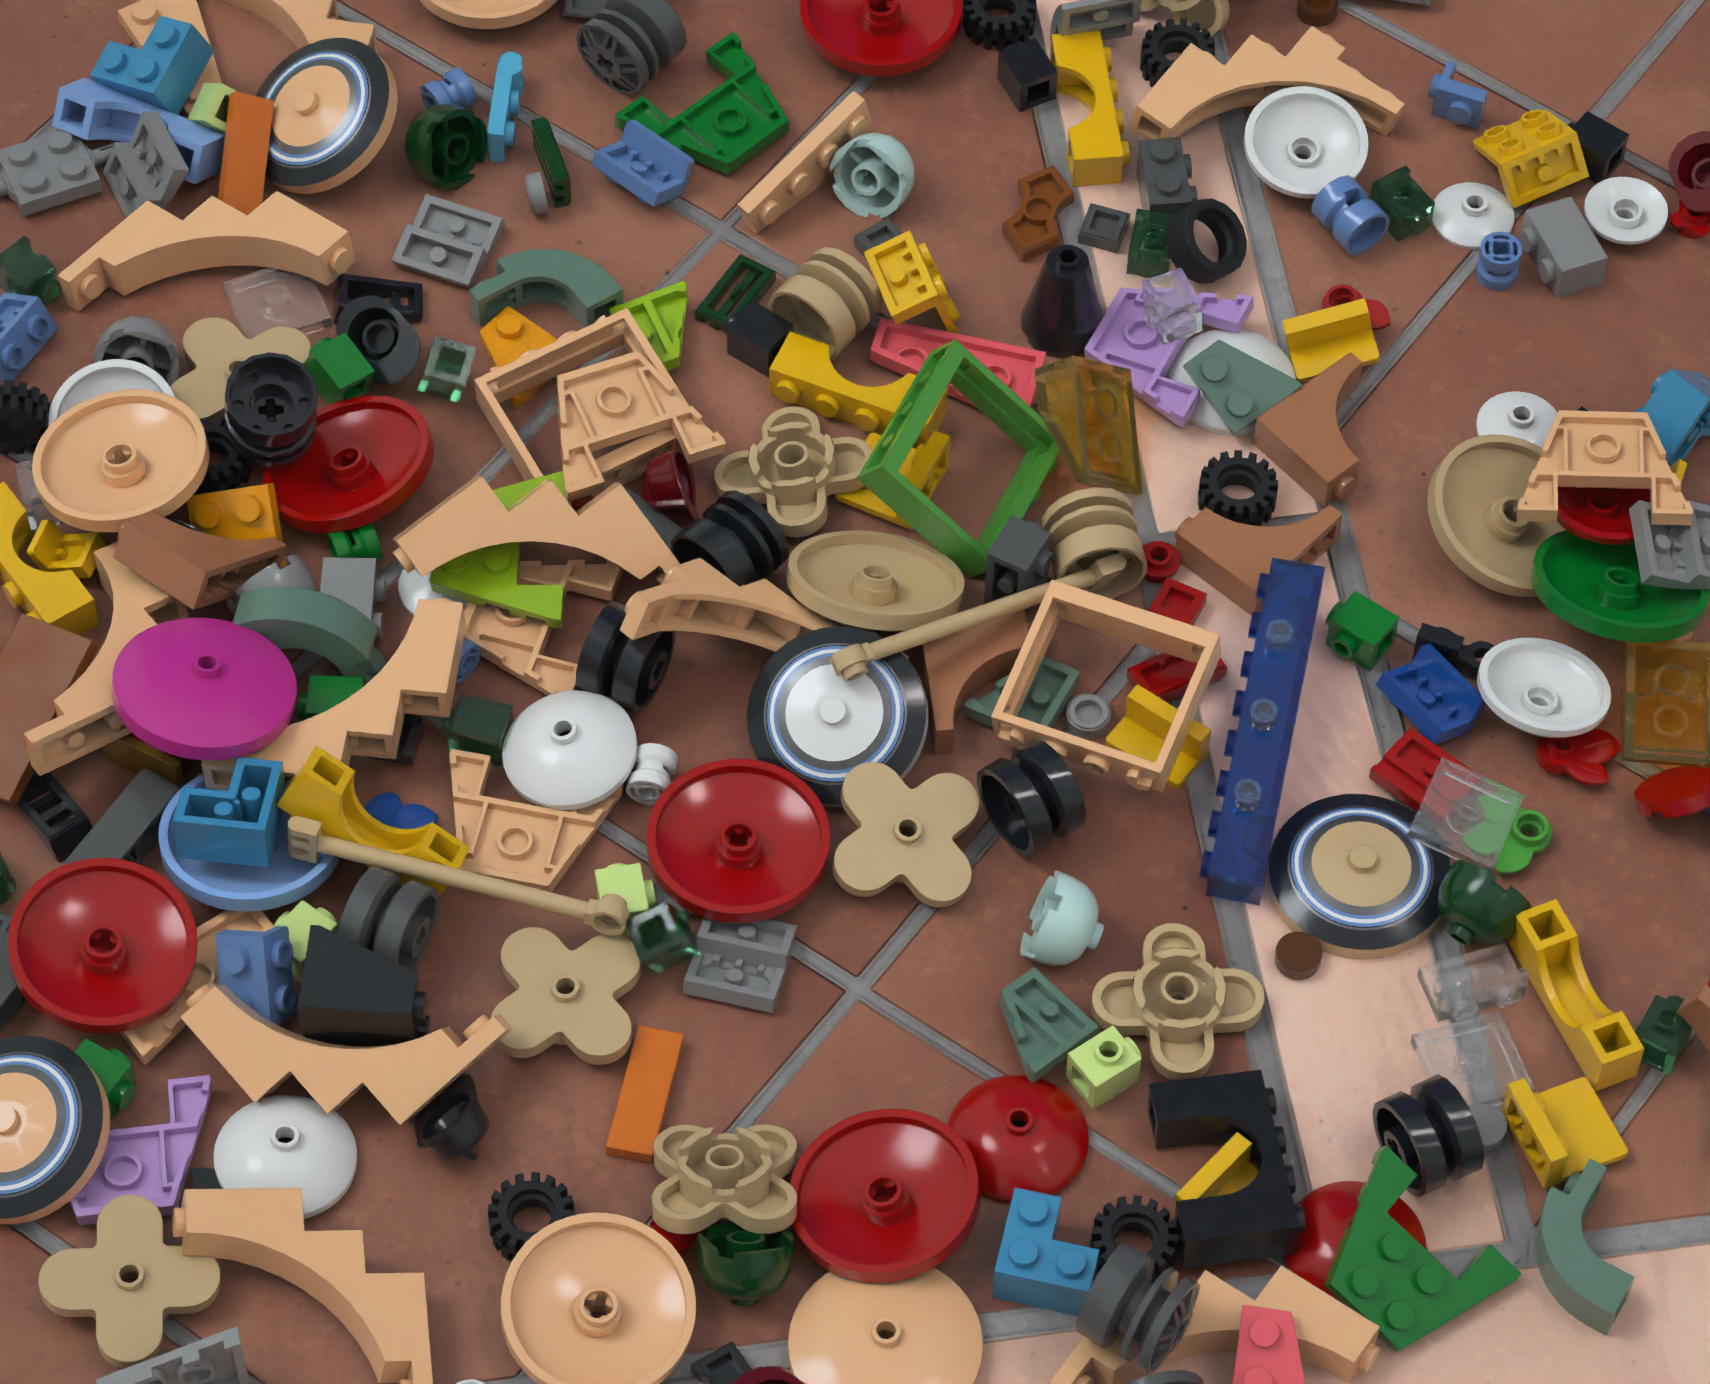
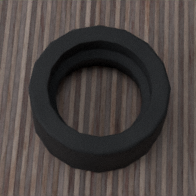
[1165,198,1247,284]

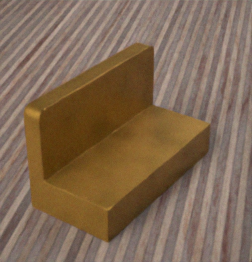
[103,735,202,787]

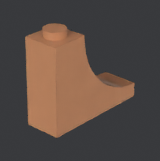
[1253,352,1363,508]
[1175,504,1343,617]
[113,511,287,610]
[918,610,1030,755]

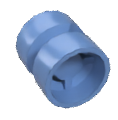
[1311,175,1390,255]

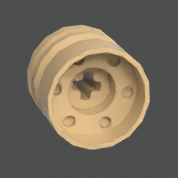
[768,247,883,361]
[1042,487,1147,599]

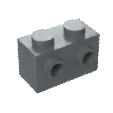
[1136,137,1198,237]
[984,515,1054,616]

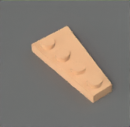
[117,0,222,118]
[737,91,876,234]
[119,910,274,1066]

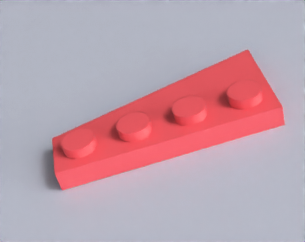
[870,318,1046,408]

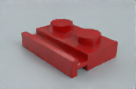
[1369,727,1483,829]

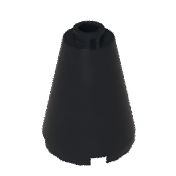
[1021,245,1105,359]

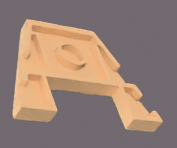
[556,351,726,502]
[1517,410,1693,526]
[464,559,624,696]
[449,749,623,892]

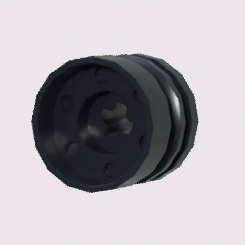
[225,352,318,467]
[671,490,789,587]

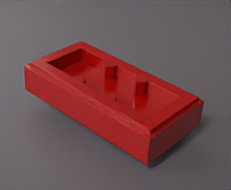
[1127,653,1227,702]

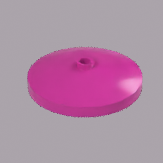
[111,618,297,760]

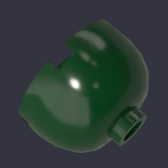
[405,104,488,189]
[1437,860,1532,947]
[697,1221,794,1306]

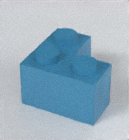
[90,15,214,115]
[1635,369,1710,467]
[173,757,286,867]
[992,1188,1099,1316]

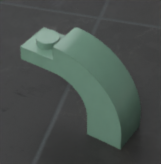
[469,249,623,328]
[233,587,386,685]
[1536,1159,1634,1336]

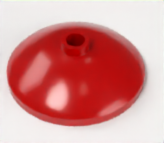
[1557,487,1650,545]
[948,1075,1089,1204]
[1283,1181,1427,1303]

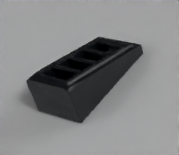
[333,274,423,324]
[17,772,92,862]

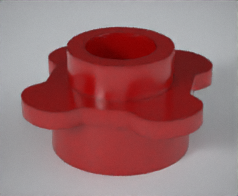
[1670,200,1710,239]

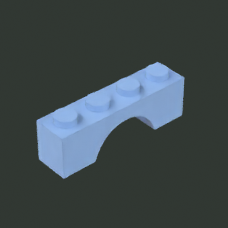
[52,77,225,184]

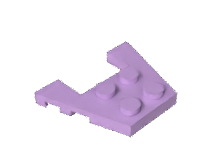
[1084,288,1254,428]
[69,1075,213,1226]

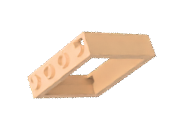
[474,308,689,509]
[991,580,1221,792]

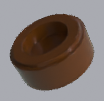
[1297,0,1338,27]
[1275,932,1322,980]

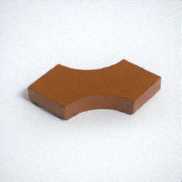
[1002,165,1075,262]

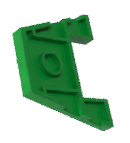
[615,32,789,174]
[1324,1145,1521,1351]

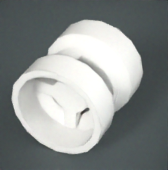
[626,743,678,806]

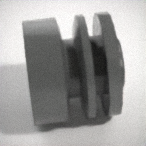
[576,0,687,95]
[1075,1242,1200,1374]

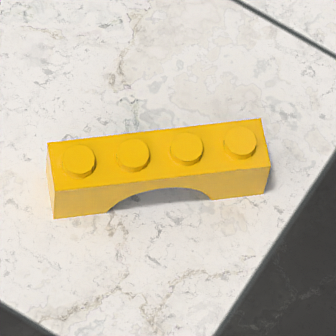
[1050,30,1130,187]
[769,331,948,447]
[0,482,99,635]
[276,745,470,896]
[1508,899,1645,1092]

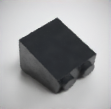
[298,925,430,1047]

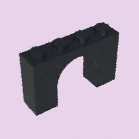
[1147,1070,1306,1268]

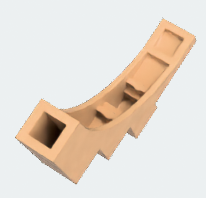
[620,558,910,661]

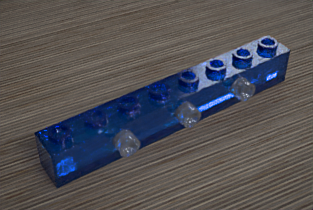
[1199,558,1325,906]

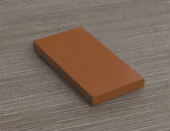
[0,613,99,806]

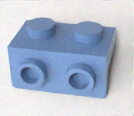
[591,119,694,207]
[215,926,297,1025]

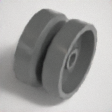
[337,866,440,971]

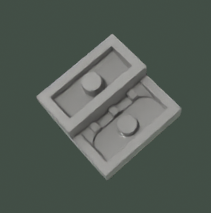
[1050,0,1142,40]
[103,111,189,218]
[391,194,505,288]
[1629,500,1710,589]
[683,918,797,1013]

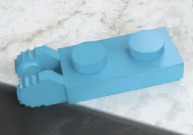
[487,51,524,163]

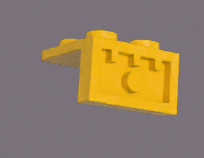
[1472,109,1589,208]
[864,230,961,334]
[835,430,950,530]
[1501,1077,1628,1189]

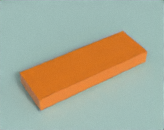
[218,91,274,215]
[606,1025,684,1163]

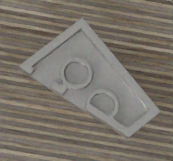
[96,1326,250,1384]

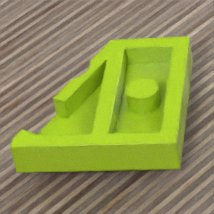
[609,281,688,371]

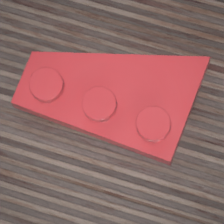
[1232,1305,1306,1384]

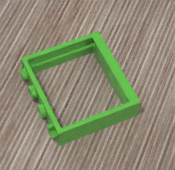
[857,339,1066,578]

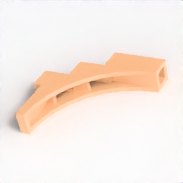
[1129,26,1405,140]

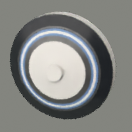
[747,627,928,807]

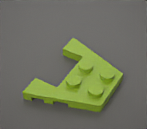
[430,471,570,629]

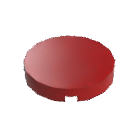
[1634,764,1710,819]

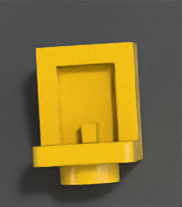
[27,519,107,578]

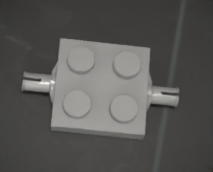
[0,130,115,217]

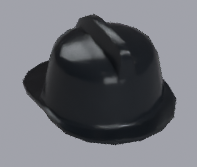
[336,295,421,386]
[414,1073,490,1161]

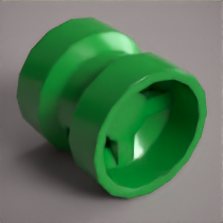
[326,523,383,562]

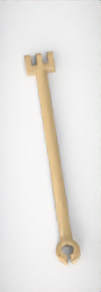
[829,554,1126,682]
[288,816,630,936]

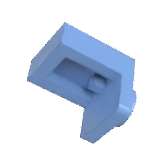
[1428,61,1488,129]

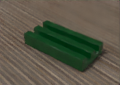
[531,117,571,208]
[695,254,776,335]

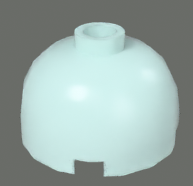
[830,132,915,218]
[1020,870,1104,966]

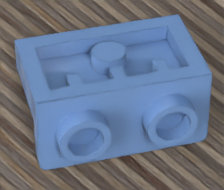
[0,292,58,384]

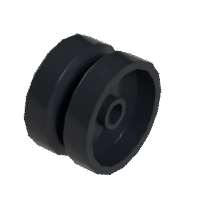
[576,600,676,714]
[977,739,1087,857]
[1372,1074,1485,1197]

